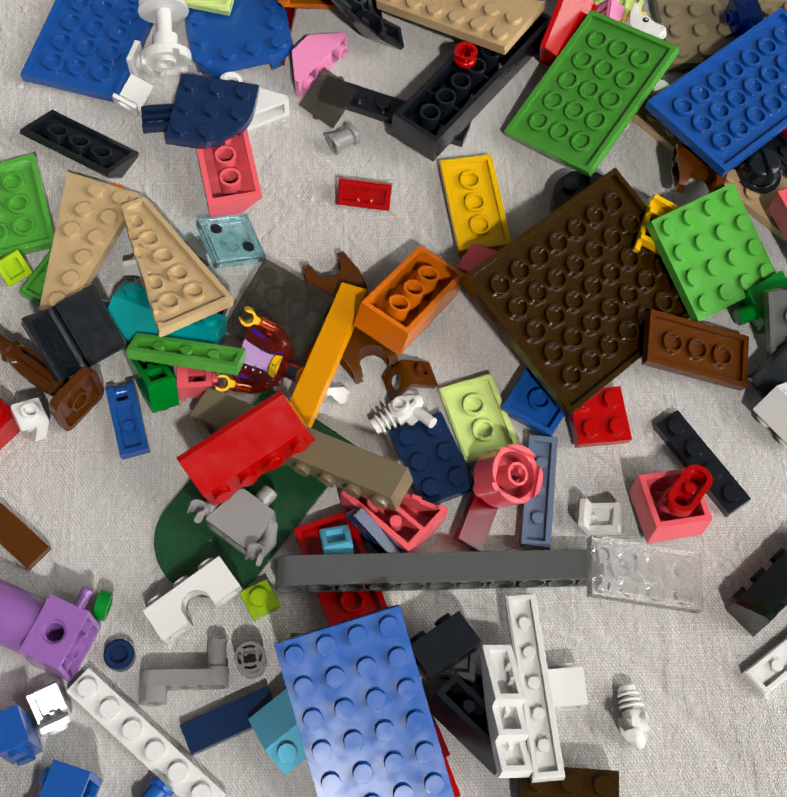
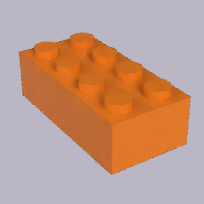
[353,245,465,356]

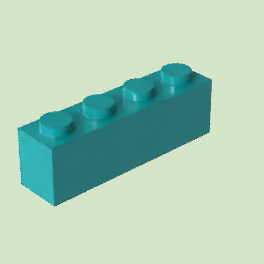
[108,280,228,345]

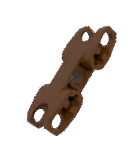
[671,144,728,194]
[302,251,399,384]

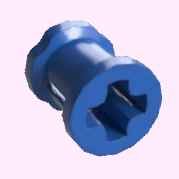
[138,774,174,797]

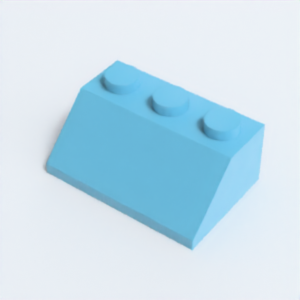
[248,689,306,775]

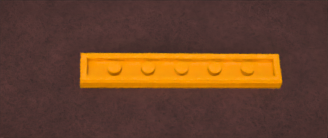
[290,282,369,428]

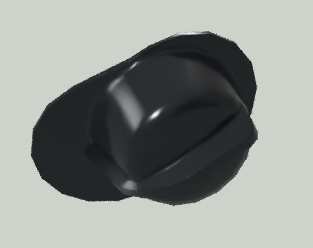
[736,145,781,193]

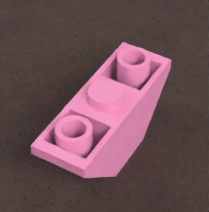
[292,32,348,98]

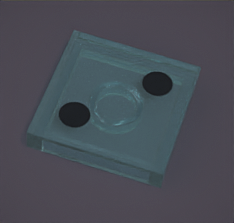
[196,214,266,269]

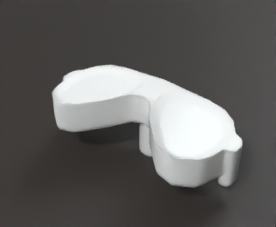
[322,386,350,404]

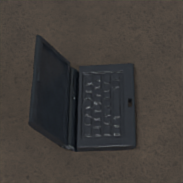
[21,284,129,383]

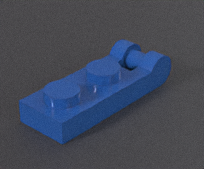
[105,380,150,460]

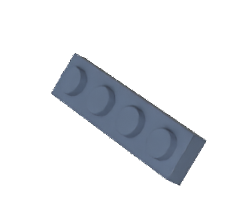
[520,434,558,550]

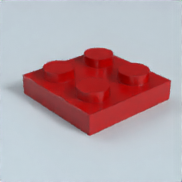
[569,386,632,448]

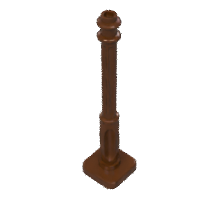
[0,333,104,431]

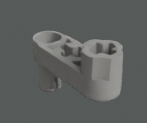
[138,638,229,707]

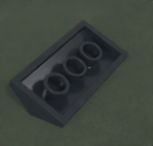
[20,110,139,178]

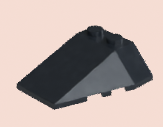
[331,0,404,50]

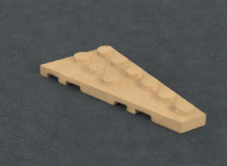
[376,0,545,55]
[39,172,140,311]
[121,196,234,338]

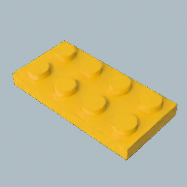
[439,154,511,256]

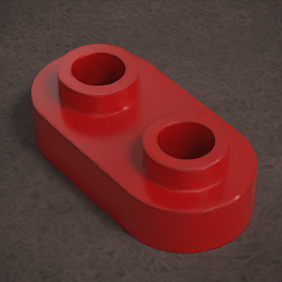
[665,465,713,517]

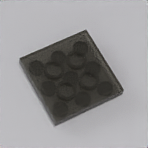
[226,258,335,368]

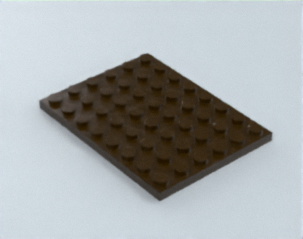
[460,167,690,417]

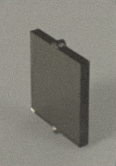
[299,67,358,129]

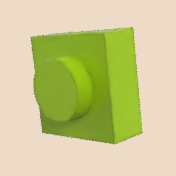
[0,248,33,287]
[239,579,281,622]

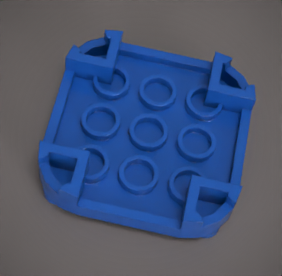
[185,0,293,79]

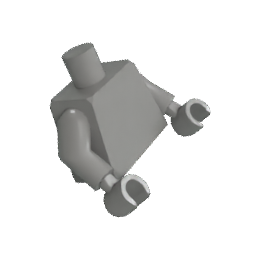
[186,485,278,566]

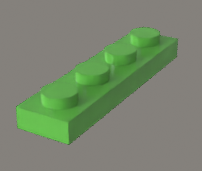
[126,333,246,375]

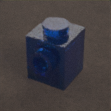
[724,0,764,36]

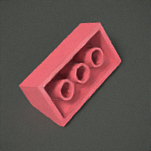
[196,129,262,221]

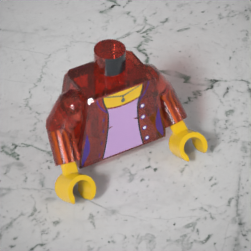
[213,306,303,394]

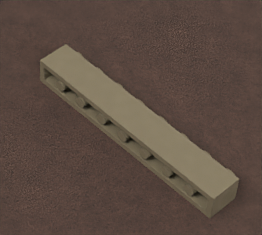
[190,387,413,511]

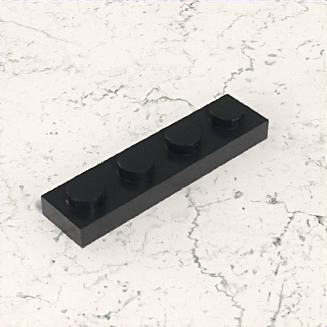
[653,410,751,518]

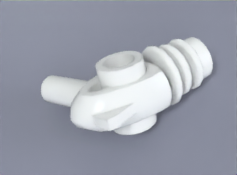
[370,390,437,434]
[617,685,651,750]

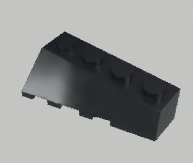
[727,548,787,637]

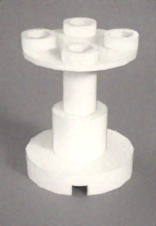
[138,0,192,77]

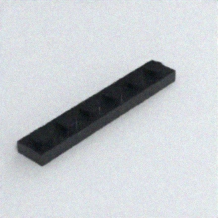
[319,76,471,147]

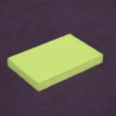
[438,373,520,467]

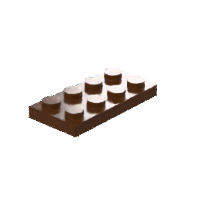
[642,309,749,391]

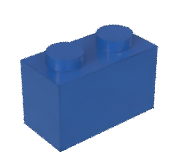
[0,704,43,766]

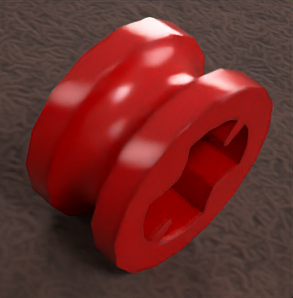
[453,42,478,68]

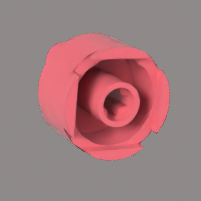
[473,444,543,508]

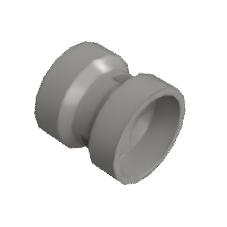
[234,641,267,679]

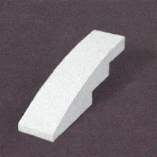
[480,645,533,778]

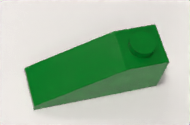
[122,342,180,413]

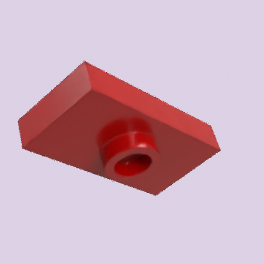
[337,176,393,211]

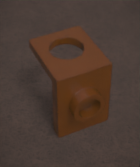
[382,359,438,401]

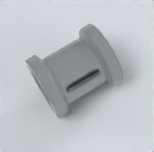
[326,122,360,155]

